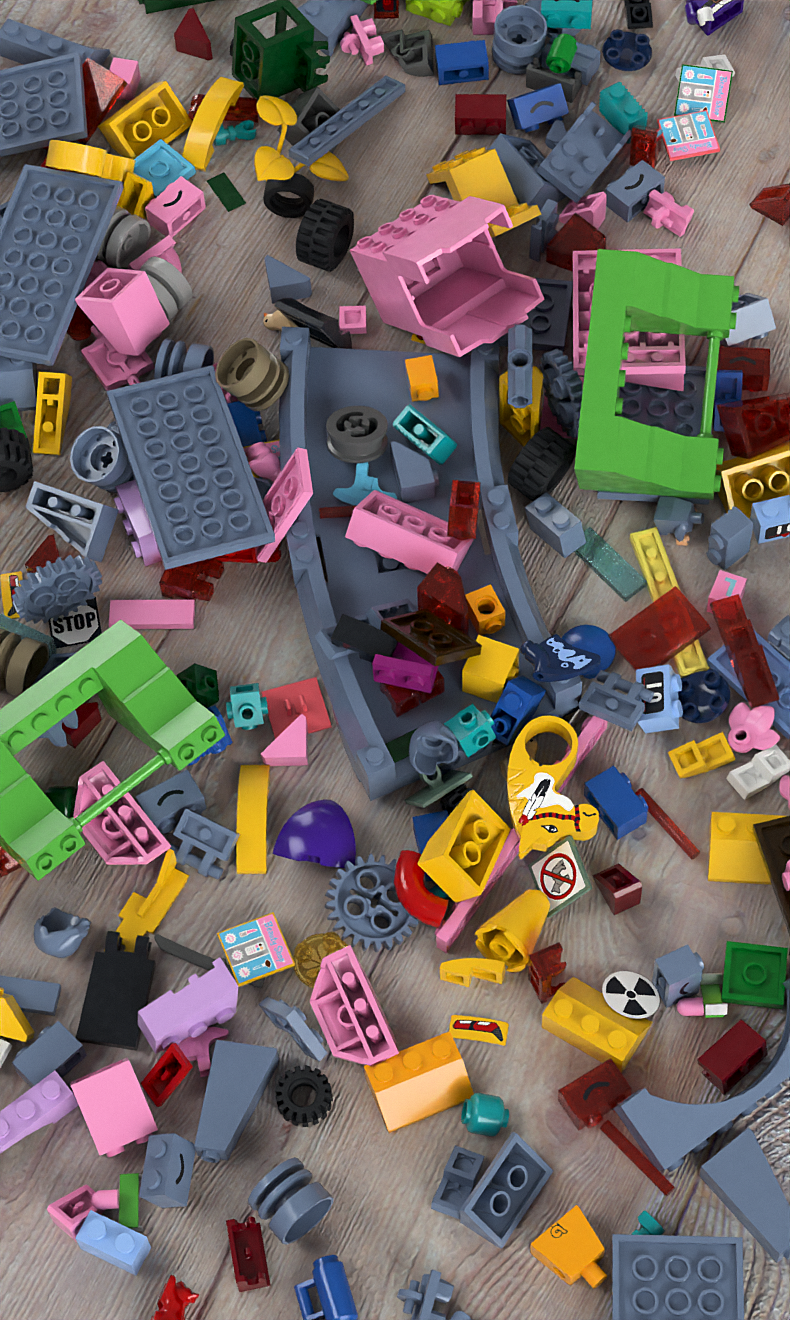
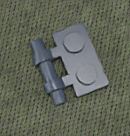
[579,670,654,732]
[166,808,240,880]

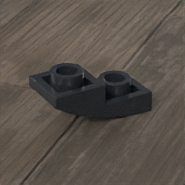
[623,0,653,29]
[331,614,398,663]

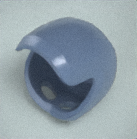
[409,720,458,775]

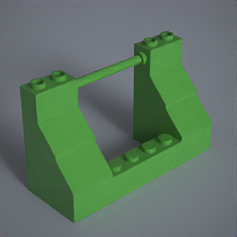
[574,249,739,500]
[0,619,226,881]

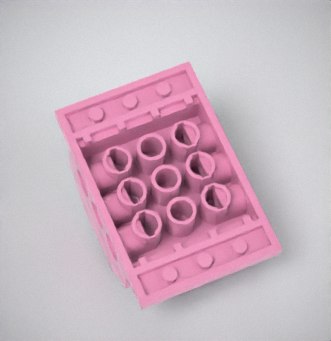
[573,248,686,392]

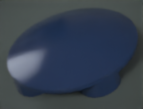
[602,29,652,71]
[678,669,730,723]

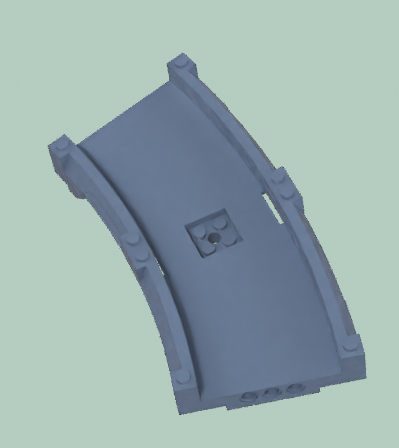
[279,327,582,801]

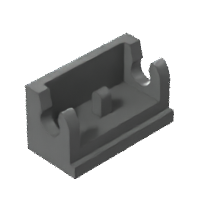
[526,57,582,103]

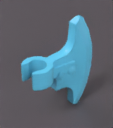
[333,462,397,506]

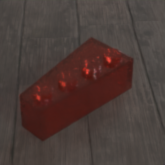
[717,392,790,459]

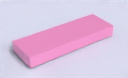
[108,599,195,629]

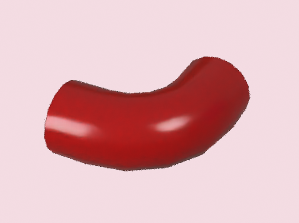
[394,850,448,928]

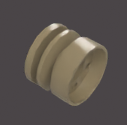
[215,338,289,411]
[0,629,49,696]

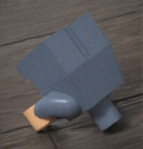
[653,496,704,546]

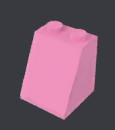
[75,268,170,356]
[70,1057,158,1158]

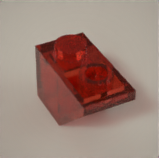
[629,125,663,169]

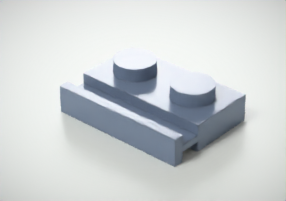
[529,199,559,262]

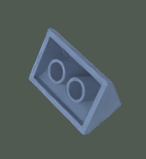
[460,1132,553,1248]

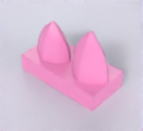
[127,235,182,273]

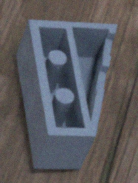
[297,0,369,57]
[26,481,119,562]

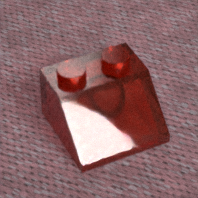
[417,562,469,636]

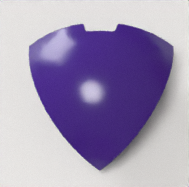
[273,800,356,868]

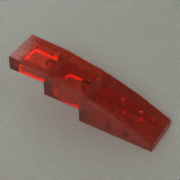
[710,594,780,708]

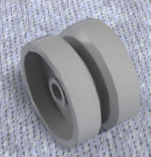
[96,205,151,269]
[139,256,193,322]

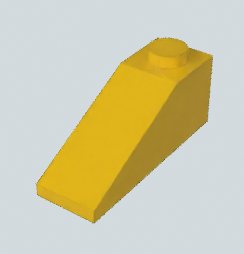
[33,372,72,455]

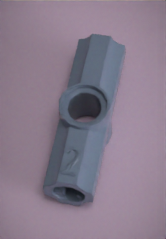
[507,325,533,408]

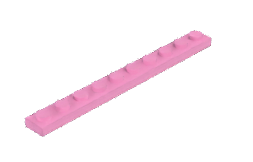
[435,716,608,953]

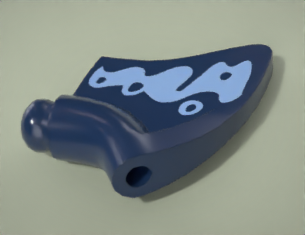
[520,634,601,682]

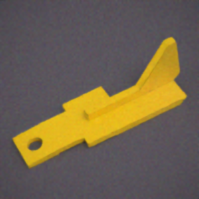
[104,849,189,953]

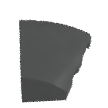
[381,29,434,77]

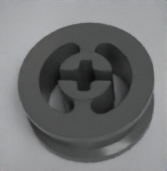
[326,406,388,463]

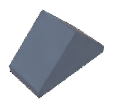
[264,255,312,304]

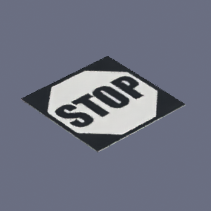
[48,597,102,649]

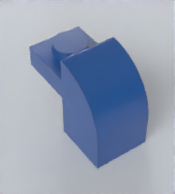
[712,370,743,432]

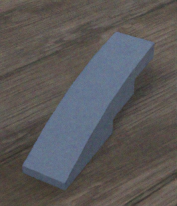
[314,598,416,660]

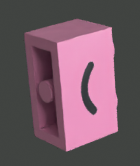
[145,176,206,238]

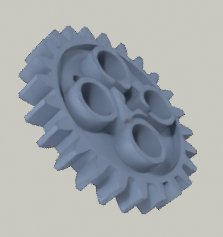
[539,349,583,439]
[12,555,102,624]
[325,854,419,952]

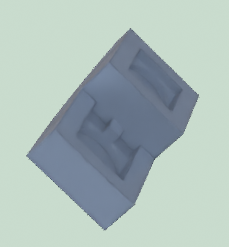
[431,1145,485,1219]

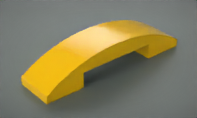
[182,77,244,172]
[236,765,270,874]

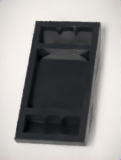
[275,298,352,349]

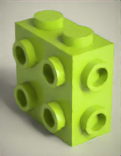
[406,0,470,26]

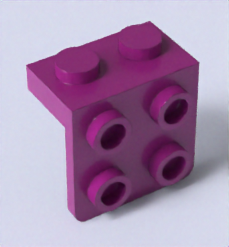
[372,642,439,693]

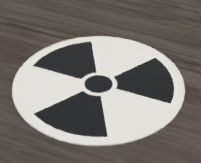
[602,971,660,1019]

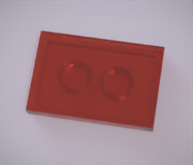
[76,57,128,145]
[608,586,711,672]

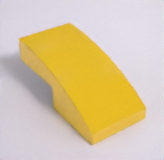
[668,732,736,779]
[439,958,505,987]

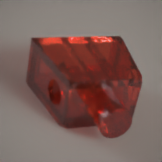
[546,213,606,272]

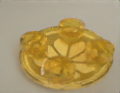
[293,932,348,989]

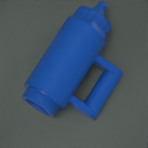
[294,1255,358,1320]

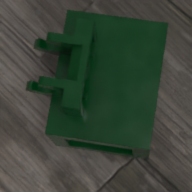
[232,0,330,102]

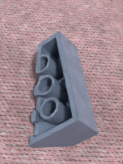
[0,19,111,87]

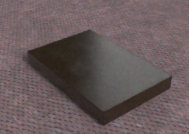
[380,609,482,666]

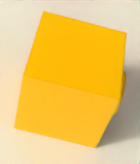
[462,635,520,703]

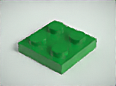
[721,941,788,1009]

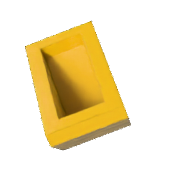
[117,172,155,219]

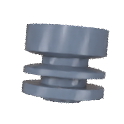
[492,5,547,75]
[154,338,214,379]
[70,426,135,493]
[248,1157,333,1245]

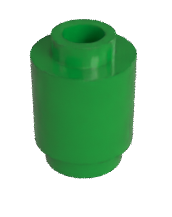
[546,34,577,73]

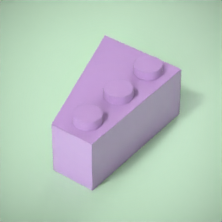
[114,480,162,566]
[138,957,239,1054]

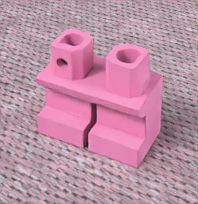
[472,0,517,35]

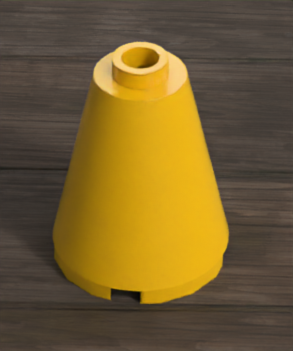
[474,889,550,972]

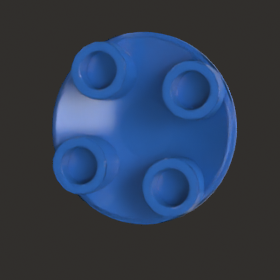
[562,625,616,679]

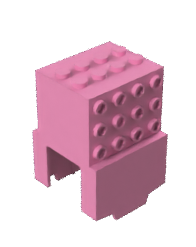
[350,195,545,357]

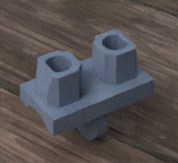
[397,1270,454,1320]

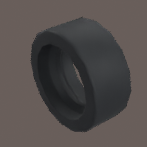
[263,173,314,218]

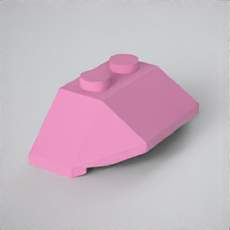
[73,761,171,865]
[310,945,399,1066]

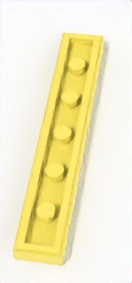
[629,527,709,678]

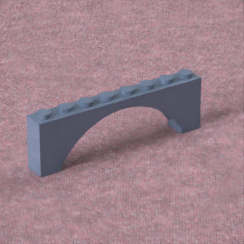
[613,978,790,1172]

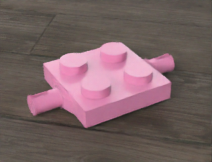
[81,325,154,391]

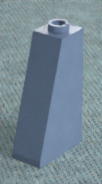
[194,1040,279,1163]
[699,1127,790,1263]

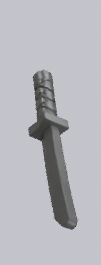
[154,934,265,989]

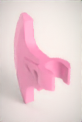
[163,1027,229,1077]

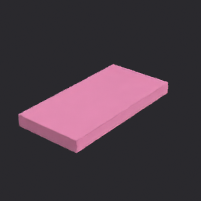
[255,448,313,563]

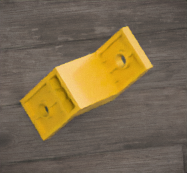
[426,147,541,237]

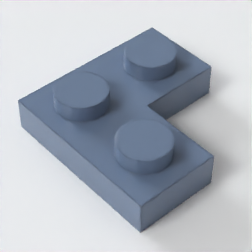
[258,996,328,1061]

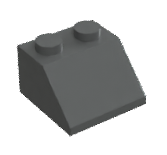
[277,87,340,153]

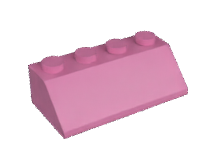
[345,490,476,583]

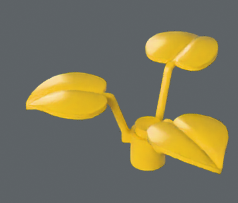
[254,96,349,181]

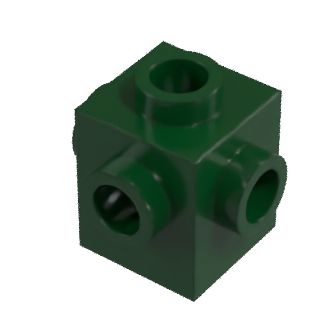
[176,663,219,709]

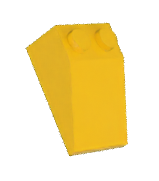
[417,790,511,903]

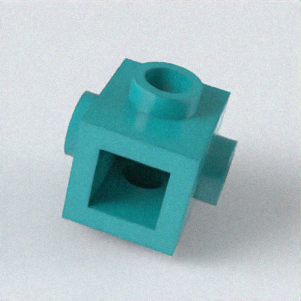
[226,683,269,730]
[444,703,496,757]

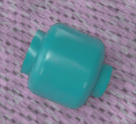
[461,1093,509,1137]

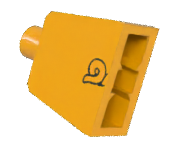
[530,1205,608,1289]

